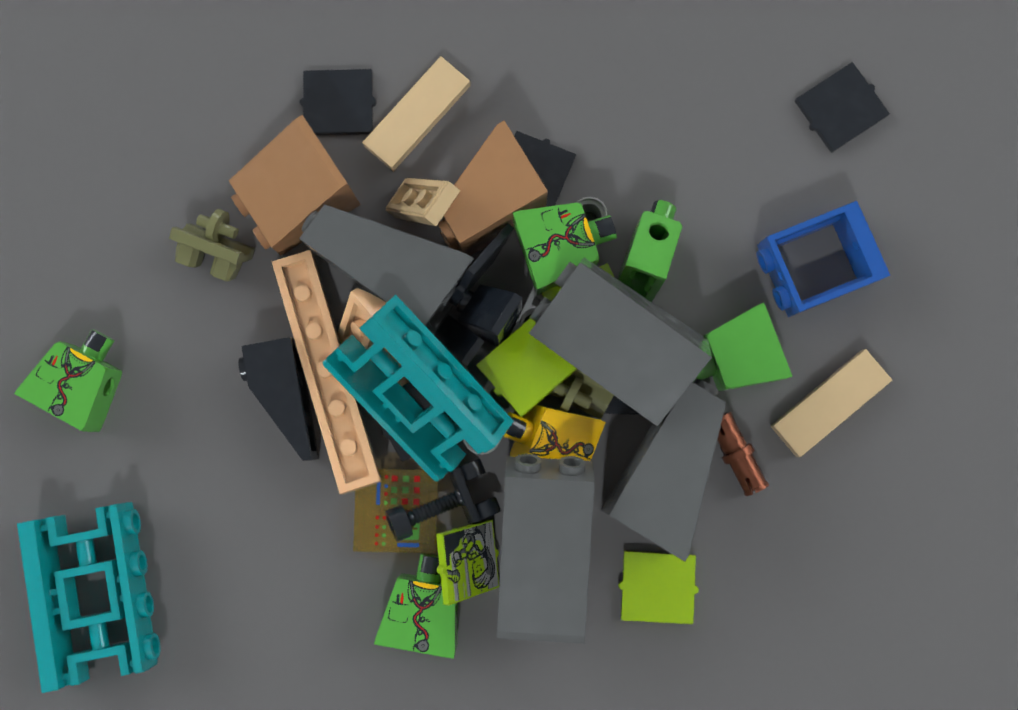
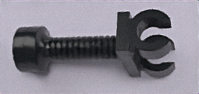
[385,459,501,542]

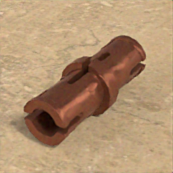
[717,411,769,496]

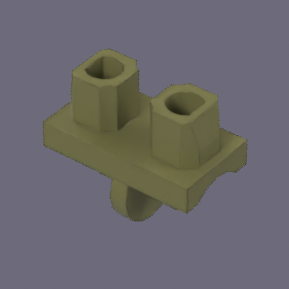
[169,209,255,281]
[549,369,614,420]

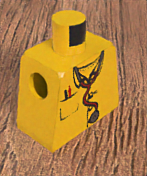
[503,405,606,461]

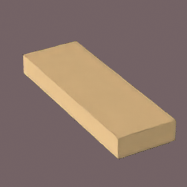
[362,56,471,172]
[385,178,461,226]
[770,349,892,457]

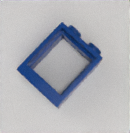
[757,201,891,318]

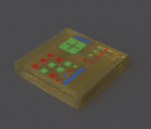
[353,469,439,553]

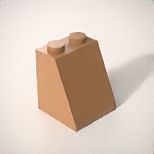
[229,115,361,256]
[438,121,548,256]

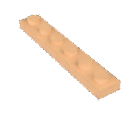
[272,250,382,494]

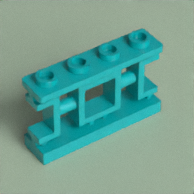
[323,295,514,482]
[17,502,161,693]

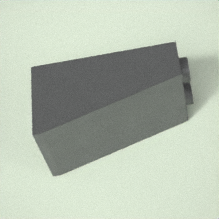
[299,204,474,334]
[529,258,712,426]
[601,379,726,561]
[496,454,595,644]

